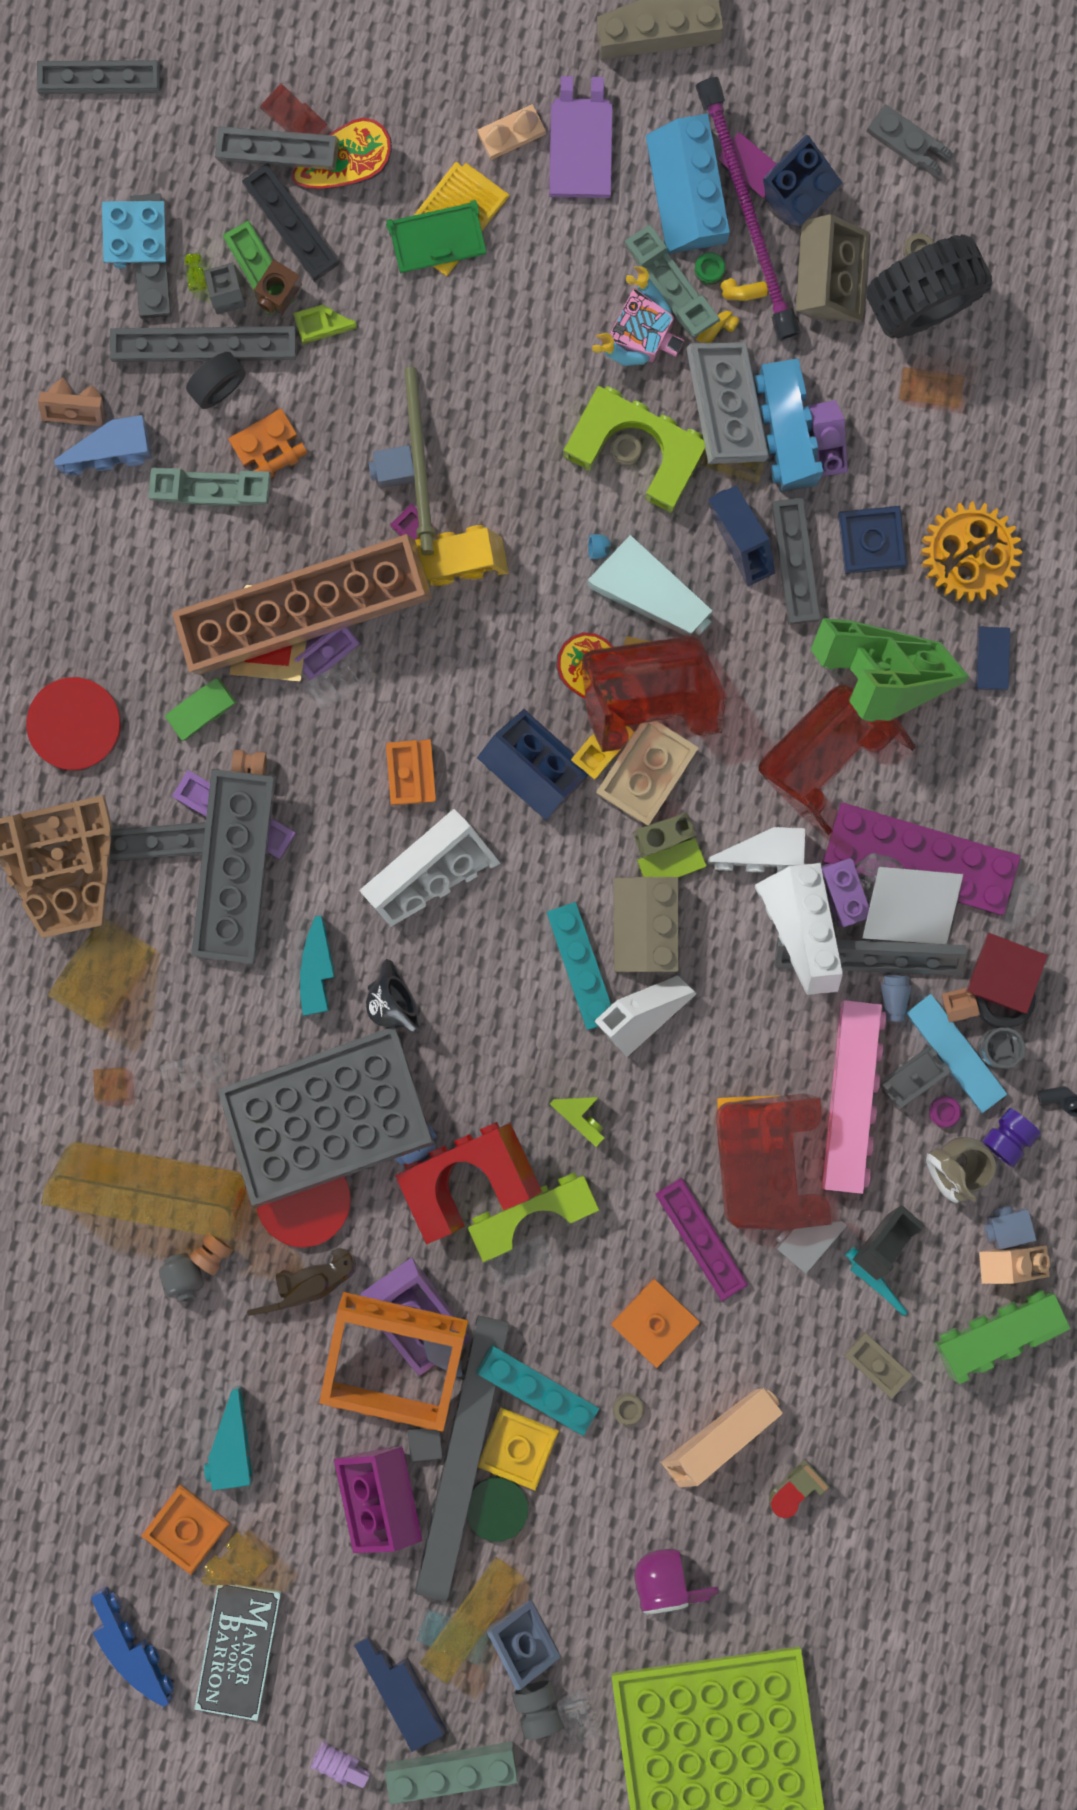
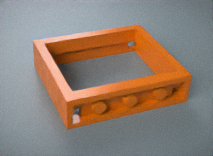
[319,1292,468,1432]

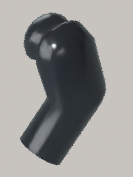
[1037,1086,1077,1117]

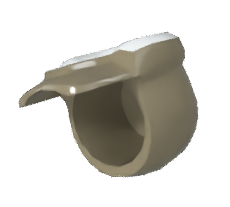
[926,1137,996,1203]

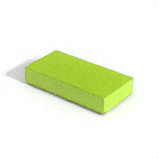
[637,838,707,878]

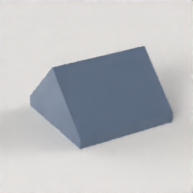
[487,1601,561,1690]

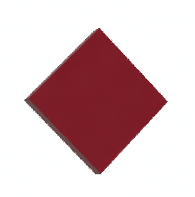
[966,933,1048,1015]

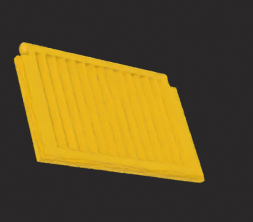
[414,162,510,277]

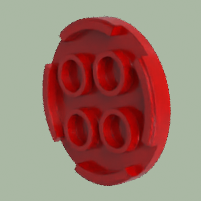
[26,677,121,771]
[256,1177,351,1247]

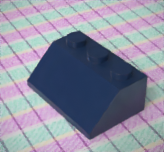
[477,709,589,820]

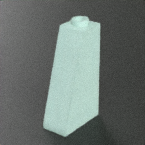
[587,535,712,638]

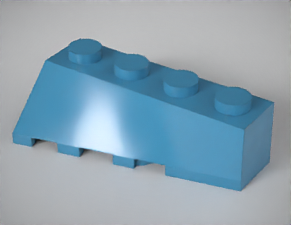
[755,358,823,492]

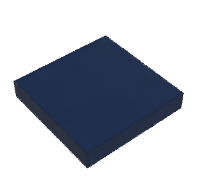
[838,506,907,574]

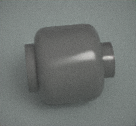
[159,1253,204,1303]

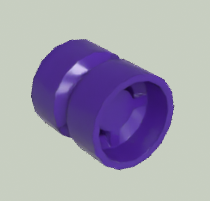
[981,1108,1041,1168]

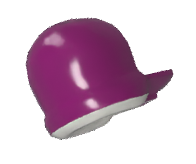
[634,1549,719,1615]

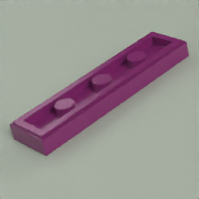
[655,1177,748,1302]

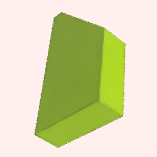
[293,304,357,344]

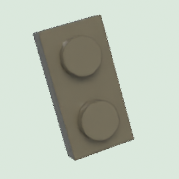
[843,1332,913,1399]

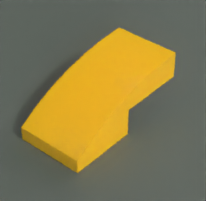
[571,713,635,779]

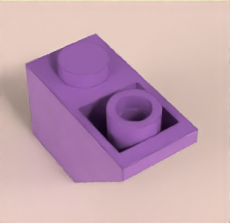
[807,400,848,477]

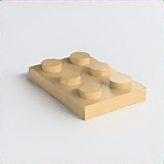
[596,714,699,826]

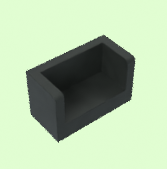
[852,1205,925,1281]

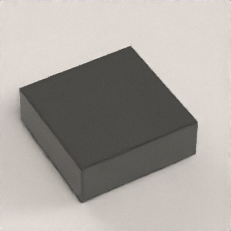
[408,1427,443,1462]

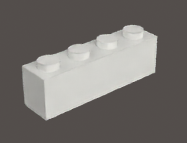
[359,809,500,927]
[755,863,843,995]

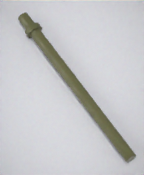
[404,366,435,555]

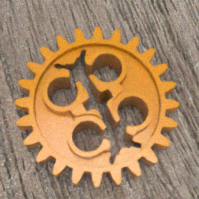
[920,501,1022,603]

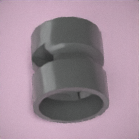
[977,1028,1025,1068]
[512,1680,564,1740]

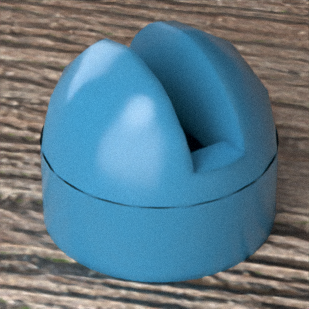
[588,534,611,559]

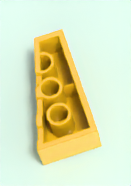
[415,525,509,586]

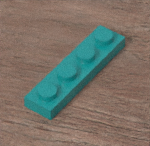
[546,902,611,1030]
[476,1345,600,1436]

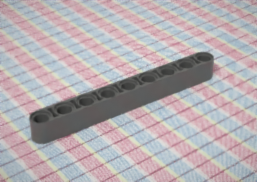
[415,1315,509,1601]

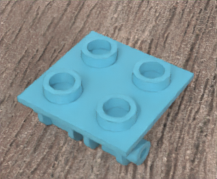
[102,201,166,269]

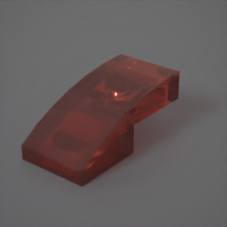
[260,83,328,134]

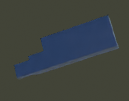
[354,1636,447,1752]

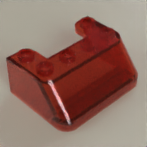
[582,636,727,752]
[716,1093,832,1230]

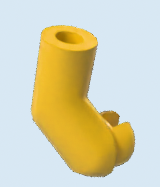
[721,278,768,301]
[696,310,740,343]

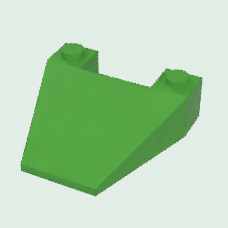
[810,618,969,722]

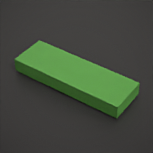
[222,220,295,316]

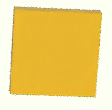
[478,1406,559,1491]

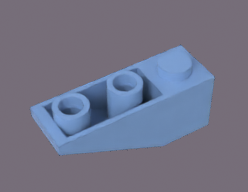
[54,415,152,476]

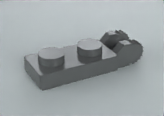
[866,104,953,177]

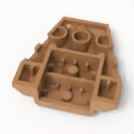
[0,795,112,938]

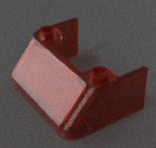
[759,685,917,836]

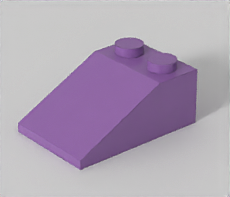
[360,1257,470,1376]

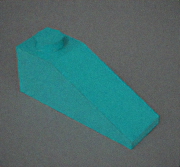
[204,1386,253,1491]

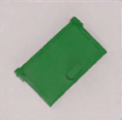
[386,200,487,274]

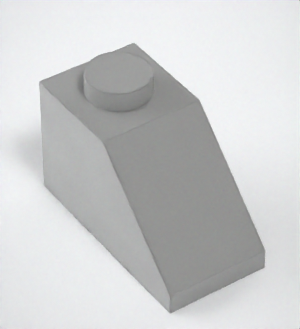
[775,1220,847,1274]

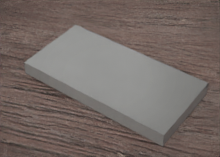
[686,342,769,464]

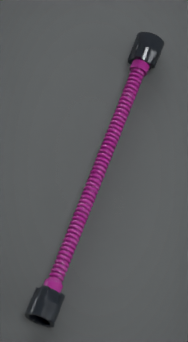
[695,77,801,341]

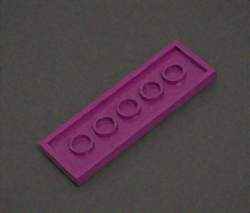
[823,802,1021,916]

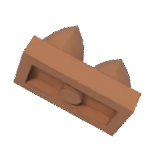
[38,377,105,427]

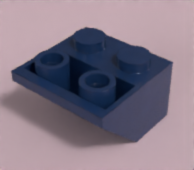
[763,135,843,226]

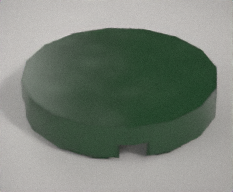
[466,1477,528,1542]

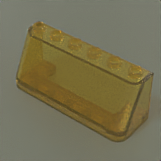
[41,1142,248,1240]

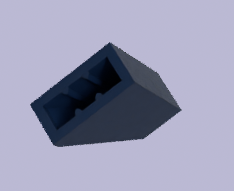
[709,486,775,587]

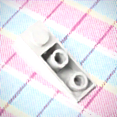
[708,827,805,872]
[595,976,696,1057]

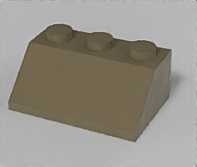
[796,214,869,322]
[614,877,678,972]

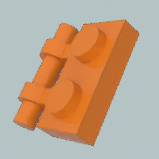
[228,408,308,478]

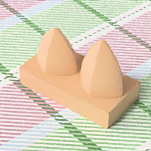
[477,104,546,160]

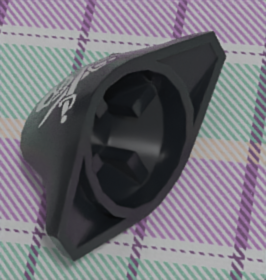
[366,959,421,1032]

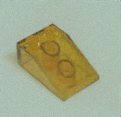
[48,917,156,1029]

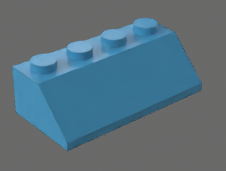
[646,113,730,254]

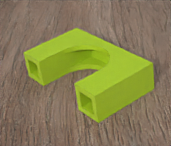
[563,386,706,514]

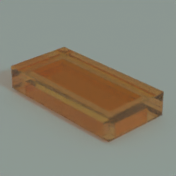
[898,367,965,408]

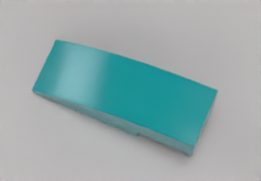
[300,915,336,1016]

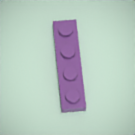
[172,770,296,860]

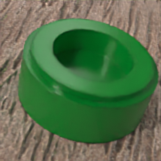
[694,252,726,285]

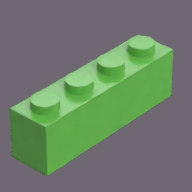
[934,1289,1070,1384]

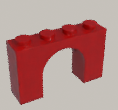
[395,1122,542,1245]

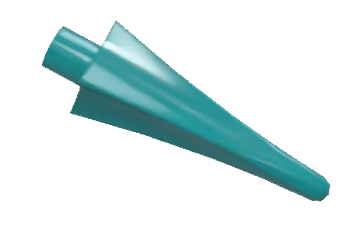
[845,1247,908,1316]

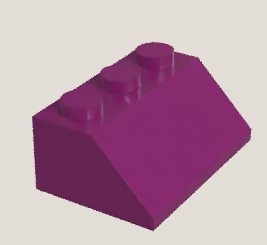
[334,1446,423,1553]

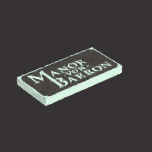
[195,1580,282,1721]

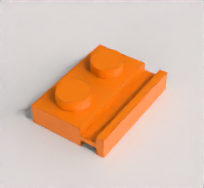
[386,739,436,806]

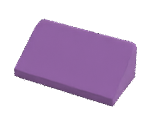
[294,627,360,682]

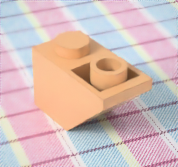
[979,1245,1050,1284]

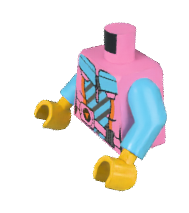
[592,266,684,366]

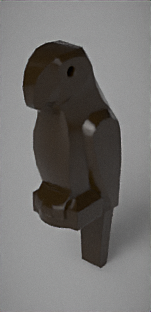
[247,1248,356,1316]

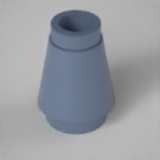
[881,975,912,1021]

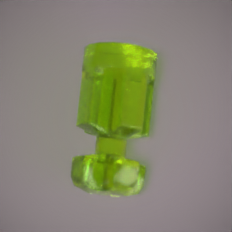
[184,253,207,292]

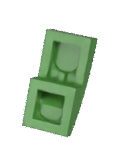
[165,678,237,741]

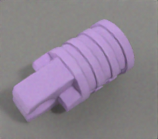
[310,1741,370,1788]

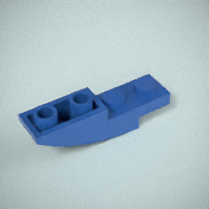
[91,1587,174,1707]

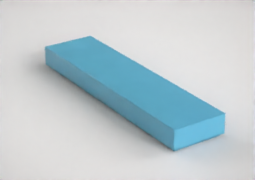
[905,994,1007,1113]

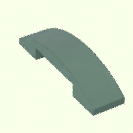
[625,224,720,337]
[148,468,271,506]

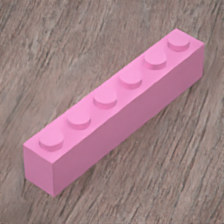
[822,1000,886,1194]

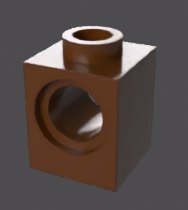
[254,259,302,316]

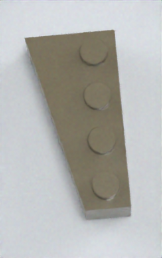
[596,0,723,60]

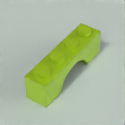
[468,1172,599,1263]

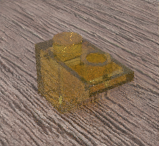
[200,1529,275,1585]

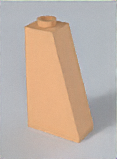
[661,1388,783,1488]

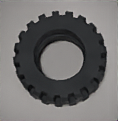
[866,234,992,339]

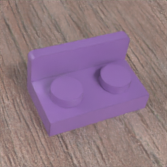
[821,858,869,927]

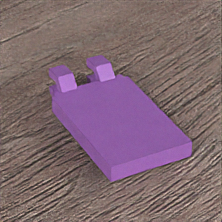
[549,76,612,198]

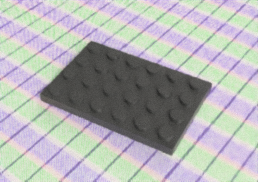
[217,1026,434,1209]

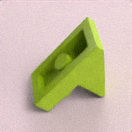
[550,1097,604,1147]

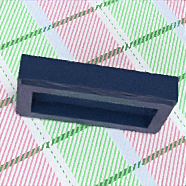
[976,626,1010,691]

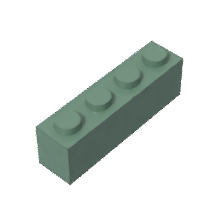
[385,1741,518,1805]

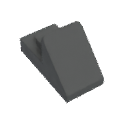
[204,262,246,315]

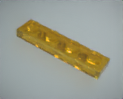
[419,1557,523,1685]

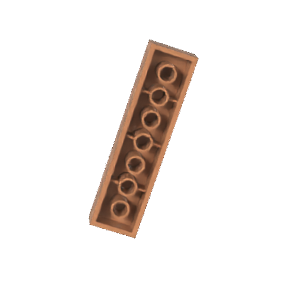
[172,534,432,675]

